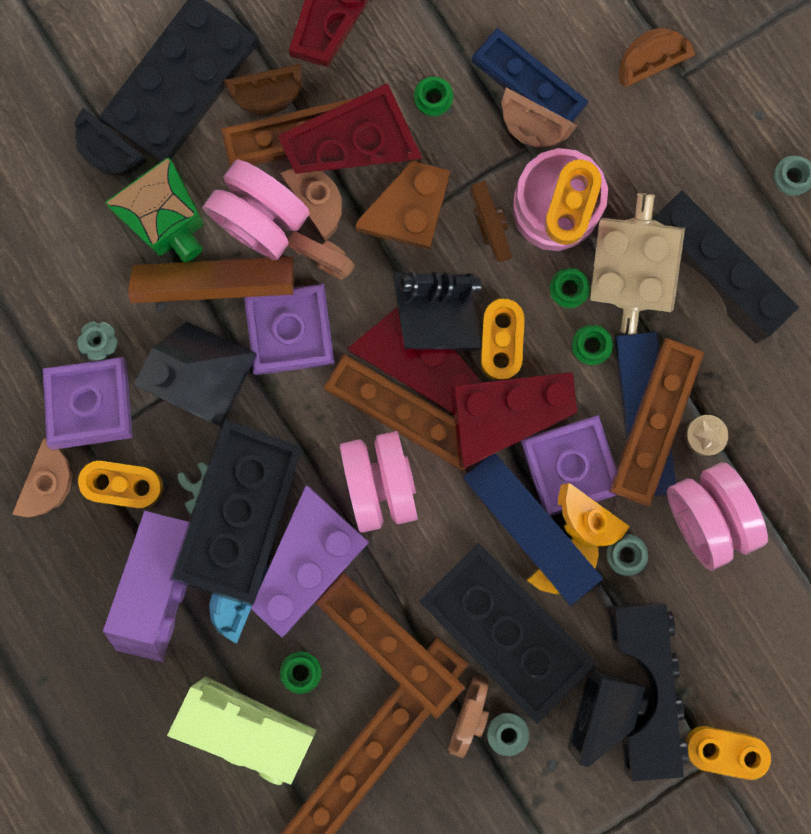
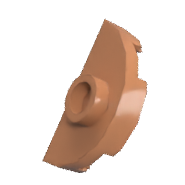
[501,87,577,148]
[280,168,342,241]
[288,231,355,280]
[12,438,73,518]
[447,674,489,758]

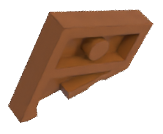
[356,161,451,250]

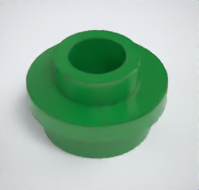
[414,76,453,117]
[549,268,590,309]
[571,325,613,366]
[280,651,322,694]

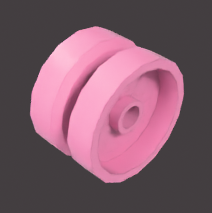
[512,148,608,251]
[202,159,310,260]
[340,431,418,533]
[667,462,768,571]

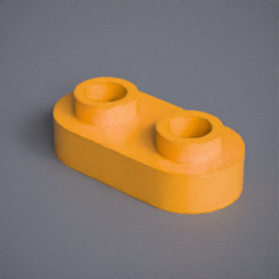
[544,159,602,245]
[481,299,524,381]
[78,461,164,508]
[685,726,771,780]

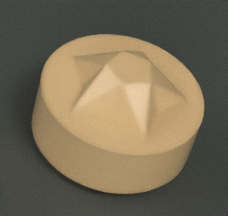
[684,415,728,456]

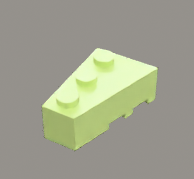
[167,676,316,785]

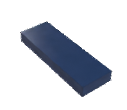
[471,27,589,123]

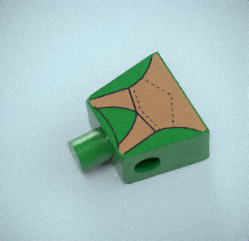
[105,157,204,263]

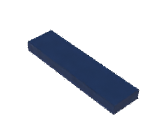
[614,332,676,496]
[463,453,603,607]

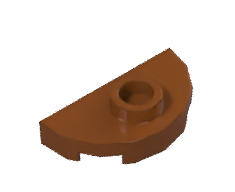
[619,27,696,87]

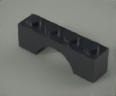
[652,190,800,344]
[609,602,689,782]

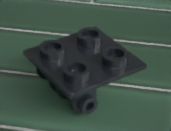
[393,271,482,350]

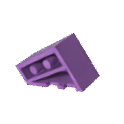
[251,485,370,637]
[103,511,188,662]

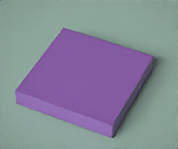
[244,284,335,375]
[43,357,133,450]
[520,415,617,516]

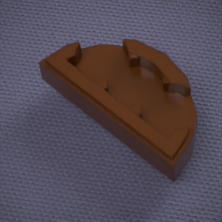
[223,63,303,115]
[470,180,513,263]

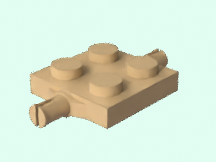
[590,193,685,334]

